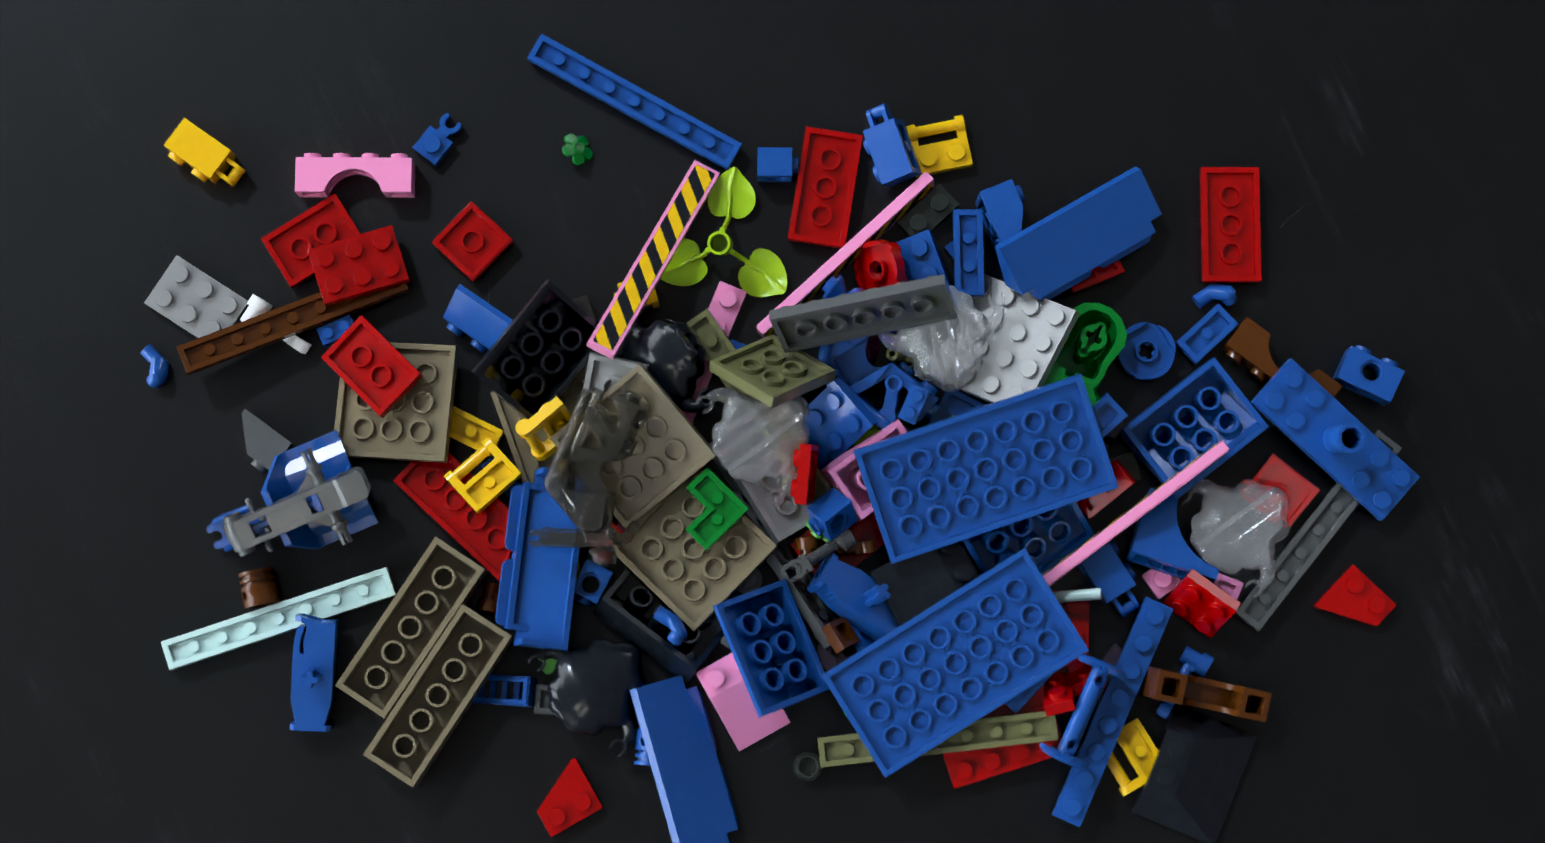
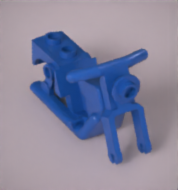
[817,275,940,429]

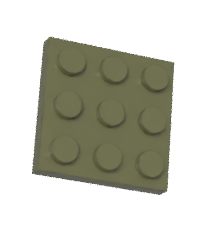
[709,334,836,408]

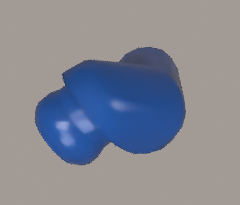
[1192,283,1238,308]
[140,344,169,388]
[653,605,688,646]

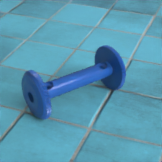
[1040,654,1127,769]

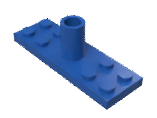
[1250,358,1420,521]

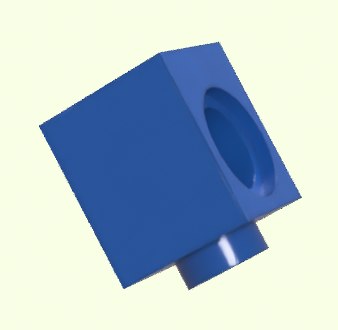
[757,147,798,182]
[806,487,858,541]
[574,559,615,608]

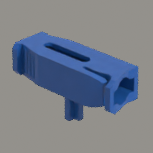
[807,553,898,641]
[290,613,338,732]

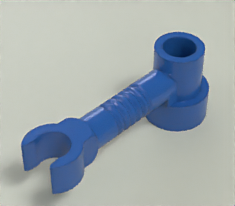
[1155,646,1214,720]

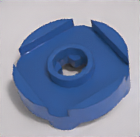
[1117,322,1176,381]

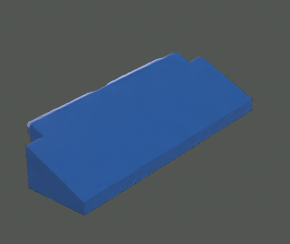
[995,166,1162,302]
[495,467,587,651]
[630,675,738,843]

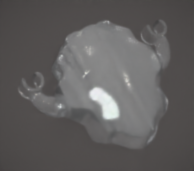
[878,285,1005,392]
[695,388,810,507]
[1181,479,1290,598]

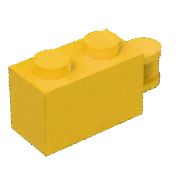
[164,118,246,187]

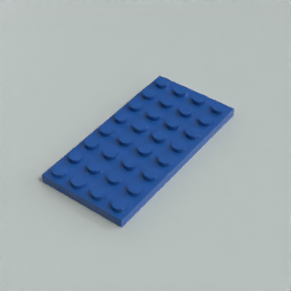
[853,374,1118,564]
[821,548,1089,778]

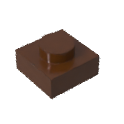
[821,617,860,654]

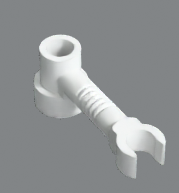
[240,294,311,355]

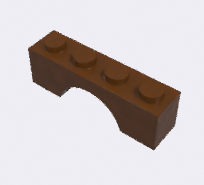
[1222,317,1342,397]
[1143,666,1272,722]

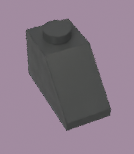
[242,409,296,474]

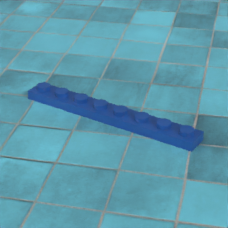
[527,33,742,170]
[1051,597,1173,827]

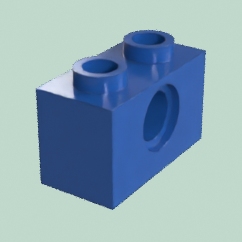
[1333,345,1405,406]

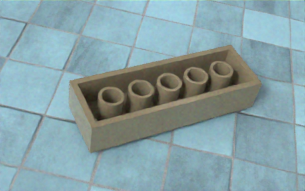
[335,536,488,719]
[363,604,514,787]

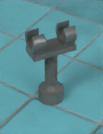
[780,529,856,583]

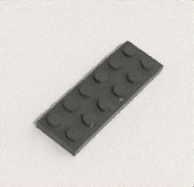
[769,274,958,353]

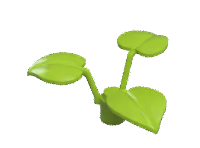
[660,167,788,298]

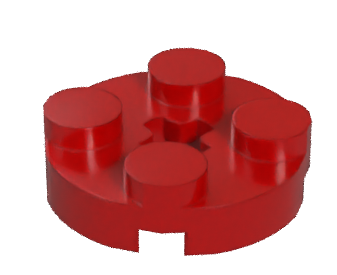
[854,239,907,290]

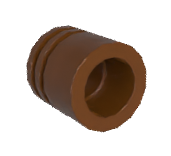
[238,567,280,609]

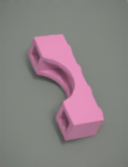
[295,153,415,198]

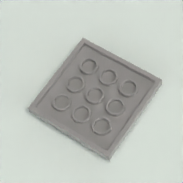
[925,274,1080,403]

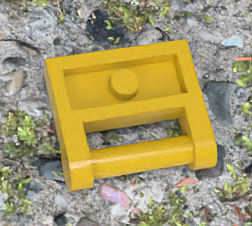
[906,115,973,178]
[515,396,573,461]
[443,437,523,515]
[1107,718,1158,796]

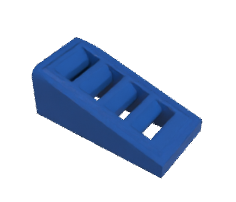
[473,674,538,708]

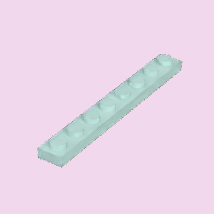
[161,567,396,670]

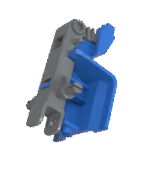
[206,430,379,557]

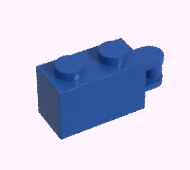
[863,103,922,187]
[1078,539,1140,618]

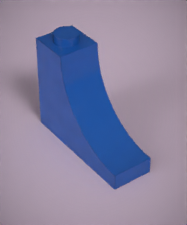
[1126,488,1219,584]

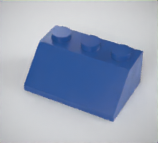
[443,284,513,354]

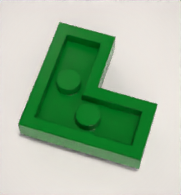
[685,467,749,551]

